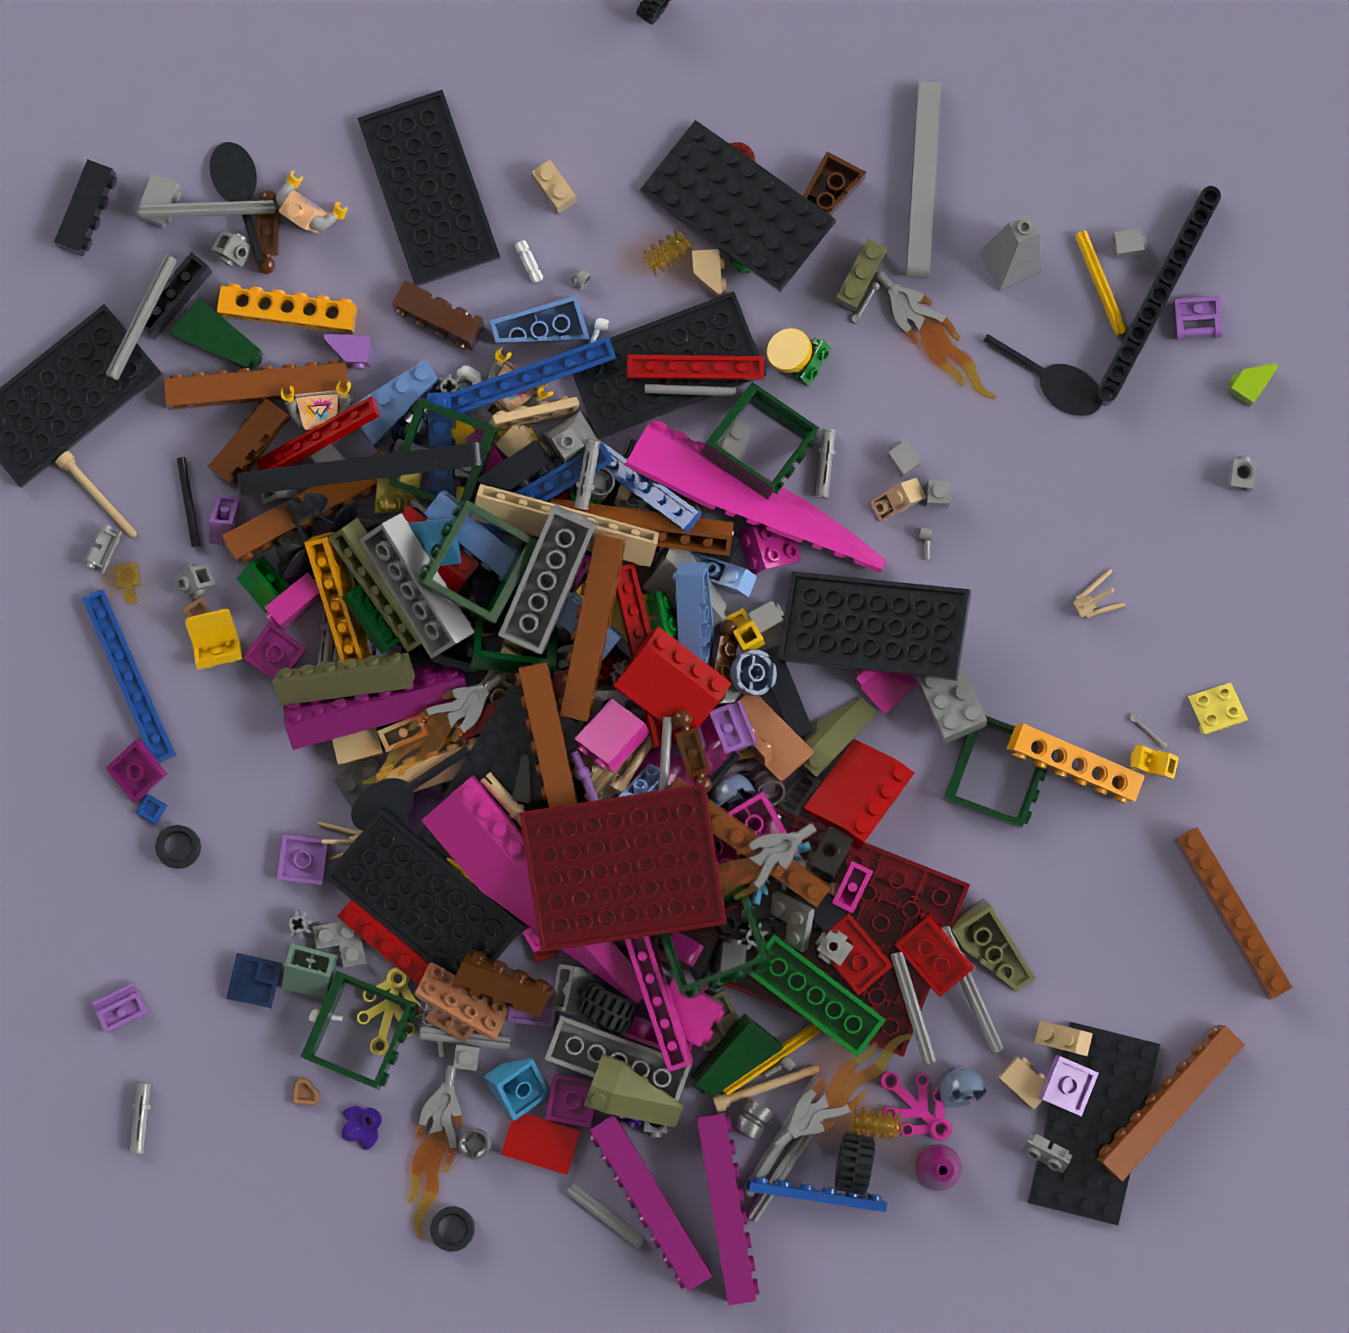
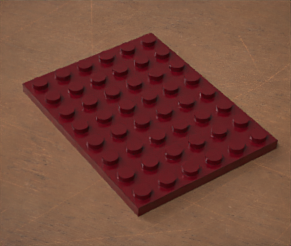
[519,783,727,952]

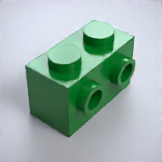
[237,556,289,613]

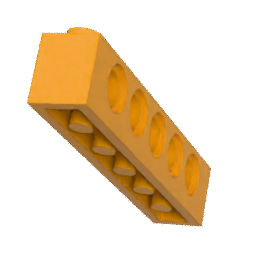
[217,283,358,335]
[304,532,372,662]
[1006,723,1145,804]

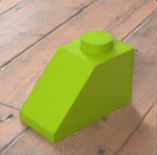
[1228,363,1279,407]

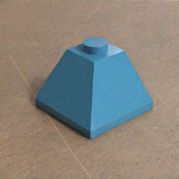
[410,518,461,566]
[483,1058,550,1121]

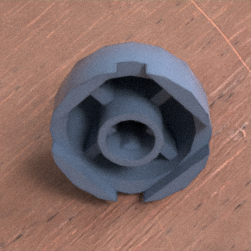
[730,650,777,696]
[709,773,756,811]
[939,1066,987,1107]

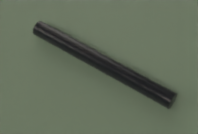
[176,457,200,547]

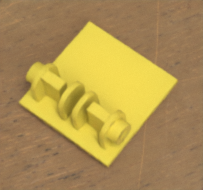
[374,473,422,513]
[1188,682,1248,735]

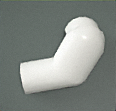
[457,365,482,385]

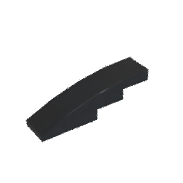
[763,646,814,738]

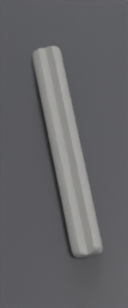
[419,1026,510,1050]
[567,1184,645,1248]

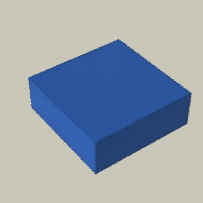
[136,794,168,825]

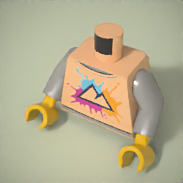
[276,171,348,233]
[486,347,553,416]
[281,381,351,432]

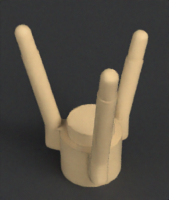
[1072,569,1125,619]
[317,821,362,860]

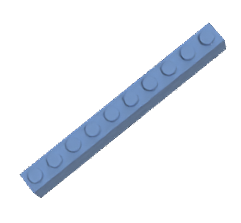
[424,490,624,659]

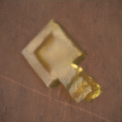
[114,562,141,605]

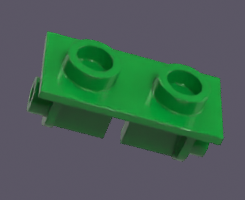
[792,337,831,386]
[646,591,676,637]

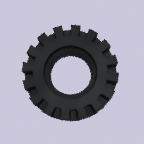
[636,0,671,25]

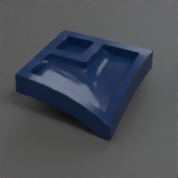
[226,953,282,1009]

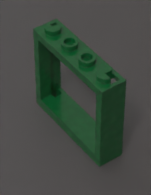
[700,382,819,499]
[388,398,500,503]
[418,500,538,623]
[466,587,558,679]
[943,715,1054,828]
[660,882,772,999]
[300,971,417,1091]

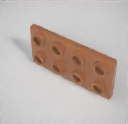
[738,695,814,782]
[414,962,509,1042]

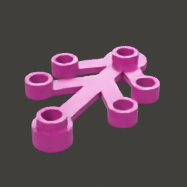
[880,1071,952,1141]

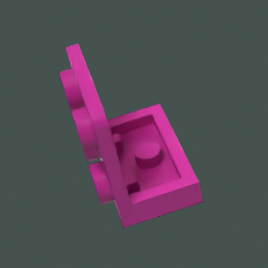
[738,524,801,575]
[854,670,917,713]

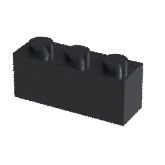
[477,440,553,492]

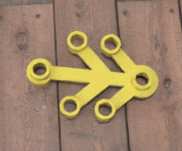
[357,967,421,1055]

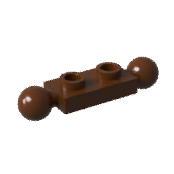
[256,190,280,274]
[710,620,738,703]
[673,710,712,793]

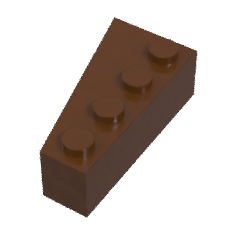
[803,151,867,216]
[391,280,485,350]
[207,399,290,490]
[451,950,554,1018]

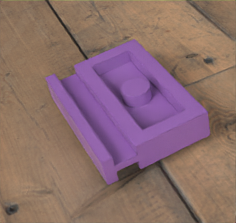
[709,700,757,756]
[91,983,149,1033]

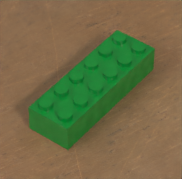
[749,934,886,1057]

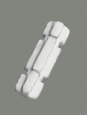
[515,240,543,284]

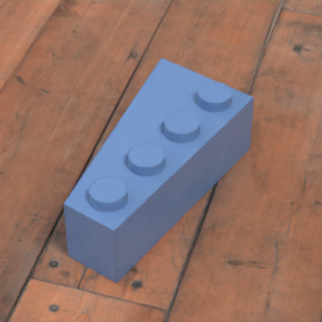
[489,295,589,345]
[349,359,440,450]
[673,562,715,664]

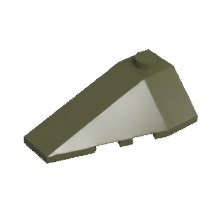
[801,697,878,778]
[951,898,1036,991]
[584,1054,683,1128]

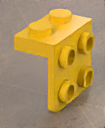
[185,609,242,670]

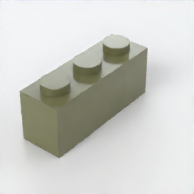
[835,238,888,313]

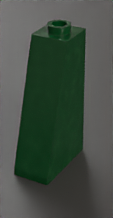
[169,298,263,369]
[690,1013,783,1097]

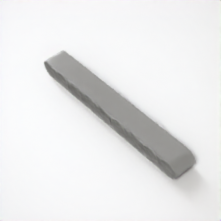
[906,81,941,278]

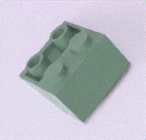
[281,943,338,1000]

